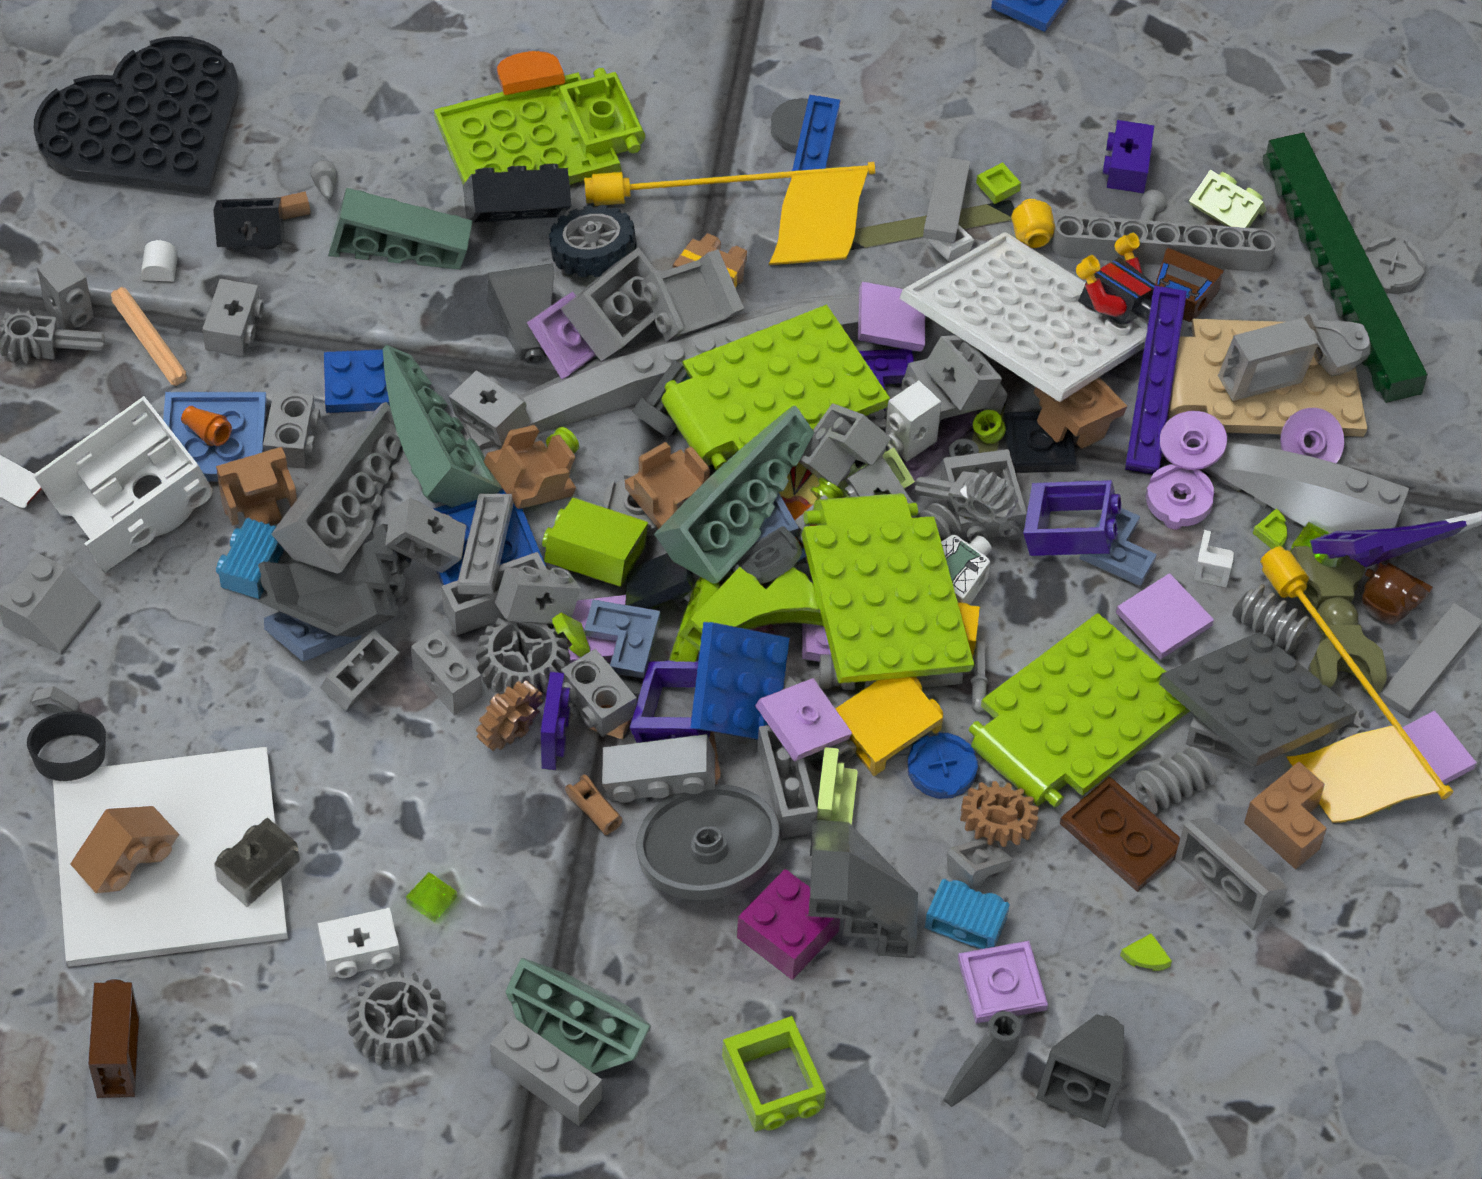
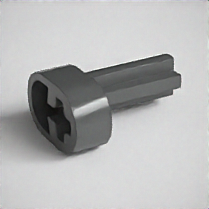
[632,360,687,438]

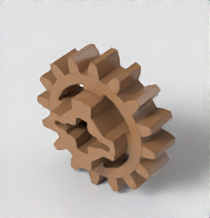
[476,680,543,751]
[960,781,1039,847]

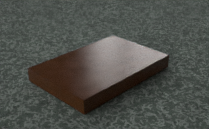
[1059,776,1180,892]

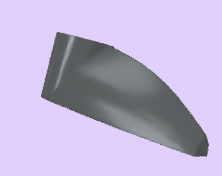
[943,1011,1022,1107]

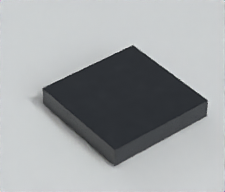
[1003,411,1076,473]

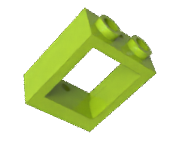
[722,1016,826,1132]

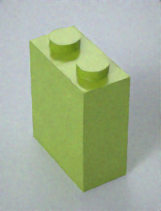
[542,497,648,587]

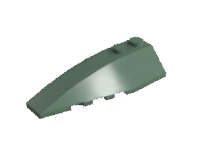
[383,344,501,507]
[654,406,814,584]

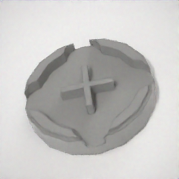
[1364,237,1425,294]

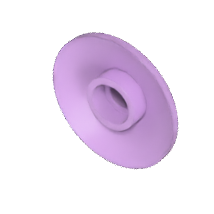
[1280,408,1344,463]
[1160,411,1227,470]

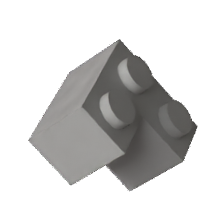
[799,403,891,486]

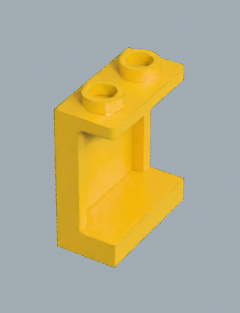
[835,677,944,776]

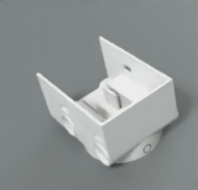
[33,396,213,573]

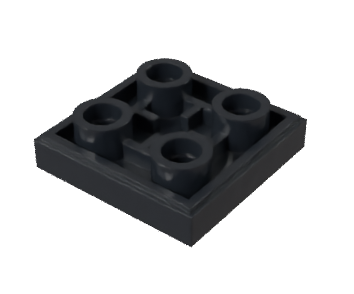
[625,553,693,610]

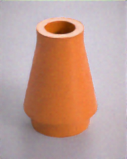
[181,406,232,446]

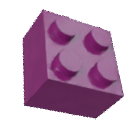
[737,869,840,980]

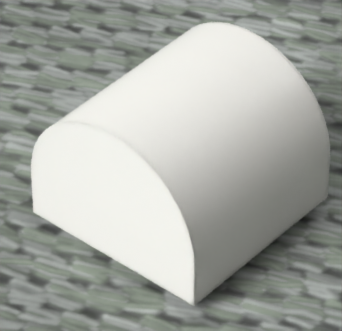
[928,225,974,262]
[141,240,178,282]

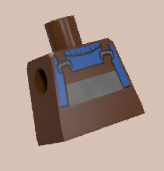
[1155,248,1224,322]

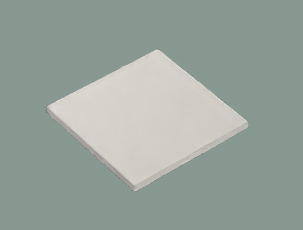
[899,232,1148,402]
[53,747,288,967]

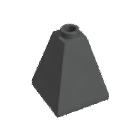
[487,263,554,363]
[1036,1014,1124,1128]

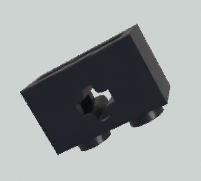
[213,197,284,251]

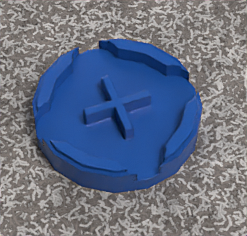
[907,733,978,799]

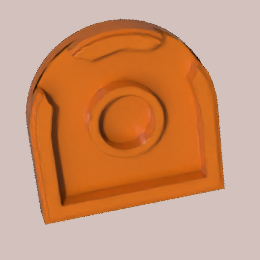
[497,51,565,95]

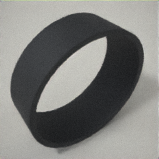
[27,711,106,781]

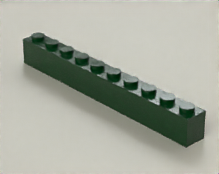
[1263,132,1428,403]

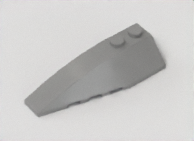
[271,402,401,574]
[1202,443,1409,538]

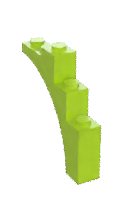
[680,567,824,651]

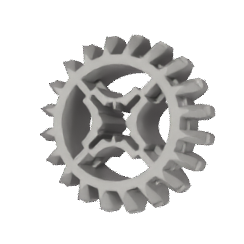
[476,618,570,694]
[347,969,447,1068]

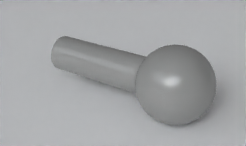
[1139,190,1166,221]

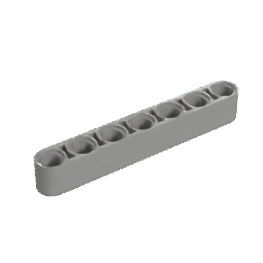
[1052,215,1277,272]

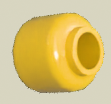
[1011,199,1055,248]

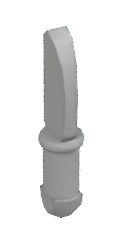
[971,641,988,713]

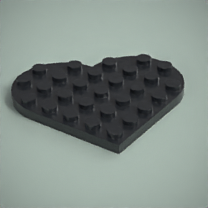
[33,36,238,196]

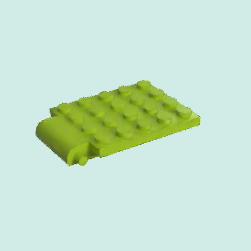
[434,68,646,185]
[661,304,890,470]
[801,493,974,684]
[968,613,1190,808]

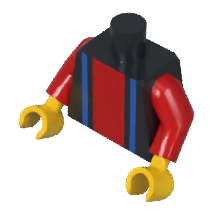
[1076,233,1156,325]

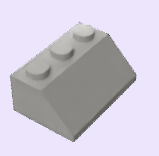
[1175,818,1288,930]

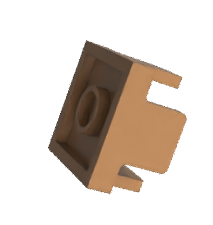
[1033,377,1127,448]
[484,425,576,509]
[625,442,710,529]
[216,447,297,526]

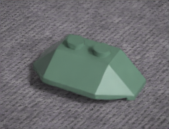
[505,958,651,1074]

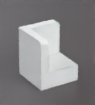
[1193,530,1234,587]

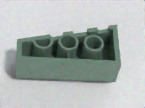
[328,188,472,270]

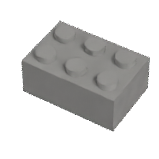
[561,247,656,361]

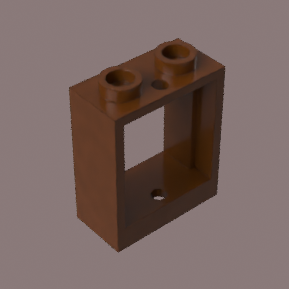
[88,979,140,1098]

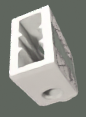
[941,535,992,605]

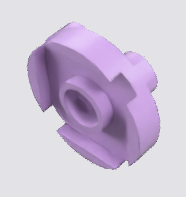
[1146,464,1214,530]

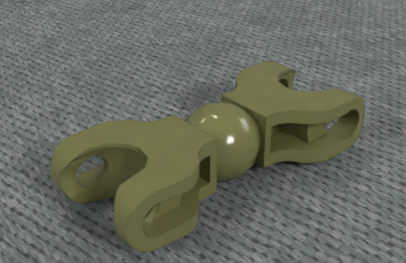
[1291,546,1387,693]

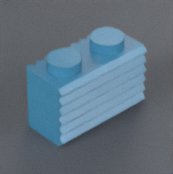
[216,518,285,599]
[924,879,1010,949]

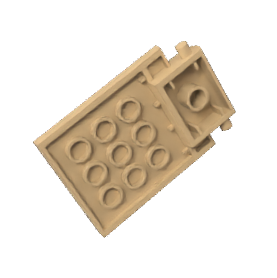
[1168,319,1367,437]

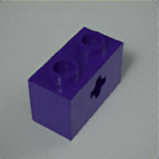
[1102,120,1155,193]

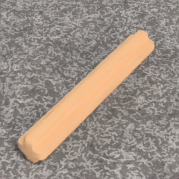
[111,287,187,386]

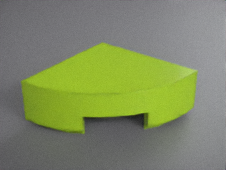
[1253,508,1287,549]
[552,612,590,657]
[1120,933,1172,971]

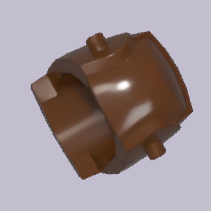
[1362,563,1433,625]

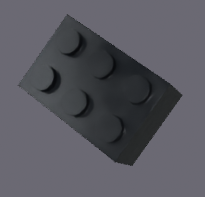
[463,163,572,223]

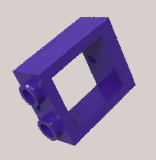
[1023,480,1122,556]
[630,660,711,743]

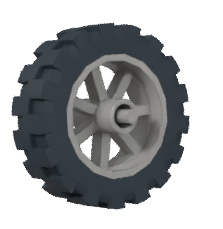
[549,205,637,278]

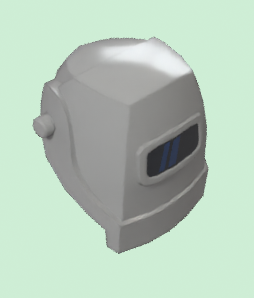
[1304,313,1371,376]

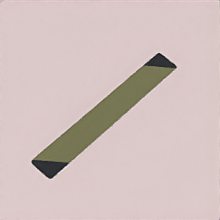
[850,200,1014,251]

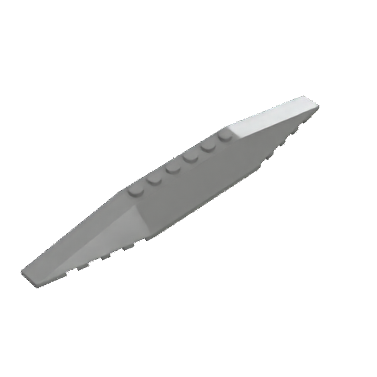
[465,286,930,449]

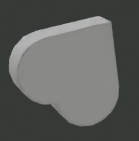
[31,686,80,714]

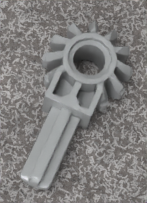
[0,307,105,364]
[915,469,1019,527]

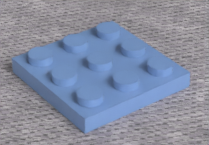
[160,392,267,482]

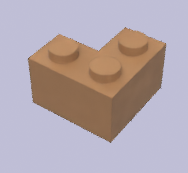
[1244,762,1327,870]
[70,806,180,893]

